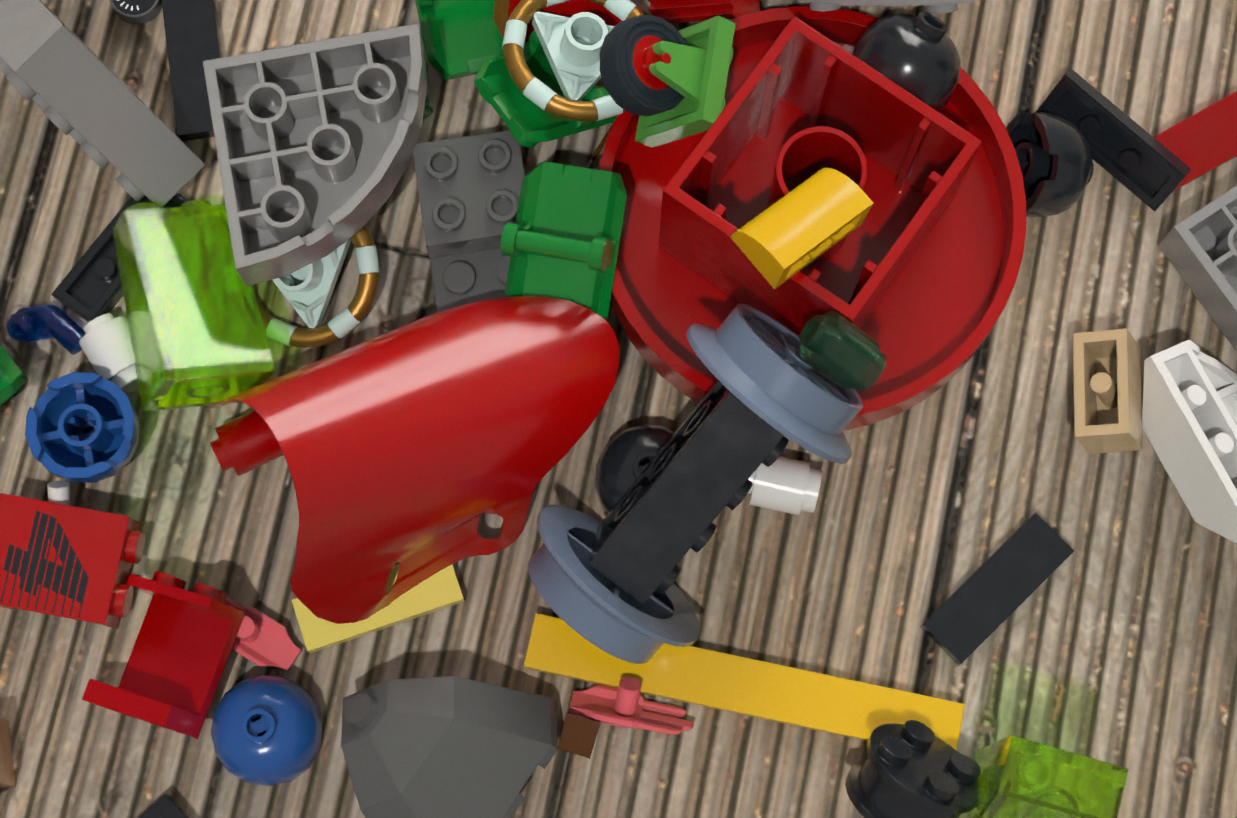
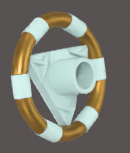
[502,0,644,121]
[230,225,380,348]

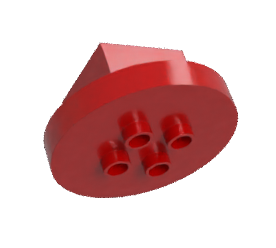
[598,6,1027,431]

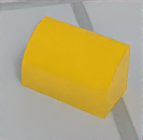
[730,168,873,289]

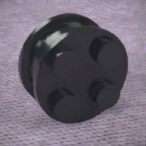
[845,720,983,818]

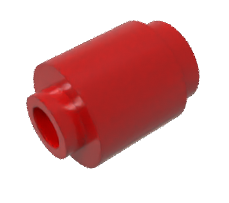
[210,410,284,477]

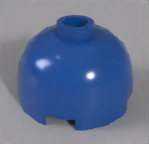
[25,372,140,483]
[211,675,323,786]

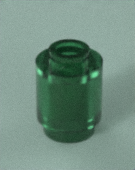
[799,311,886,392]

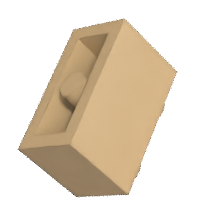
[1073,328,1143,454]

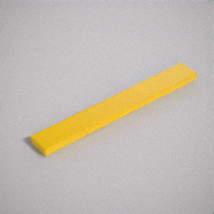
[524,613,965,751]

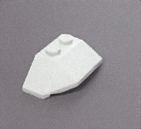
[1142,340,1237,544]

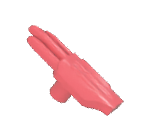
[225,596,302,672]
[568,677,694,735]

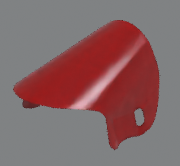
[205,296,619,624]

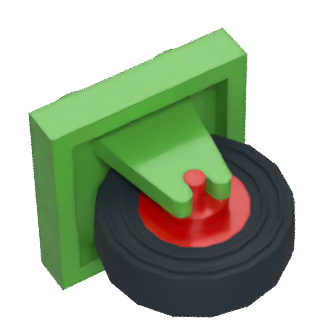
[600,15,736,148]

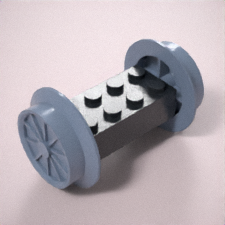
[528,303,863,664]

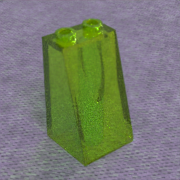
[113,200,275,412]
[960,735,1129,818]

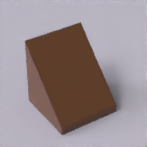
[558,712,600,759]

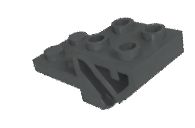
[413,130,525,312]

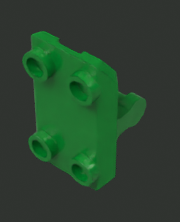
[415,0,526,80]
[474,30,618,148]
[500,161,627,320]

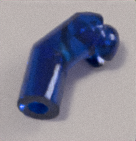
[6,304,86,355]

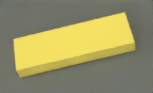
[291,564,465,654]

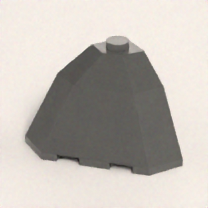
[341,676,558,818]

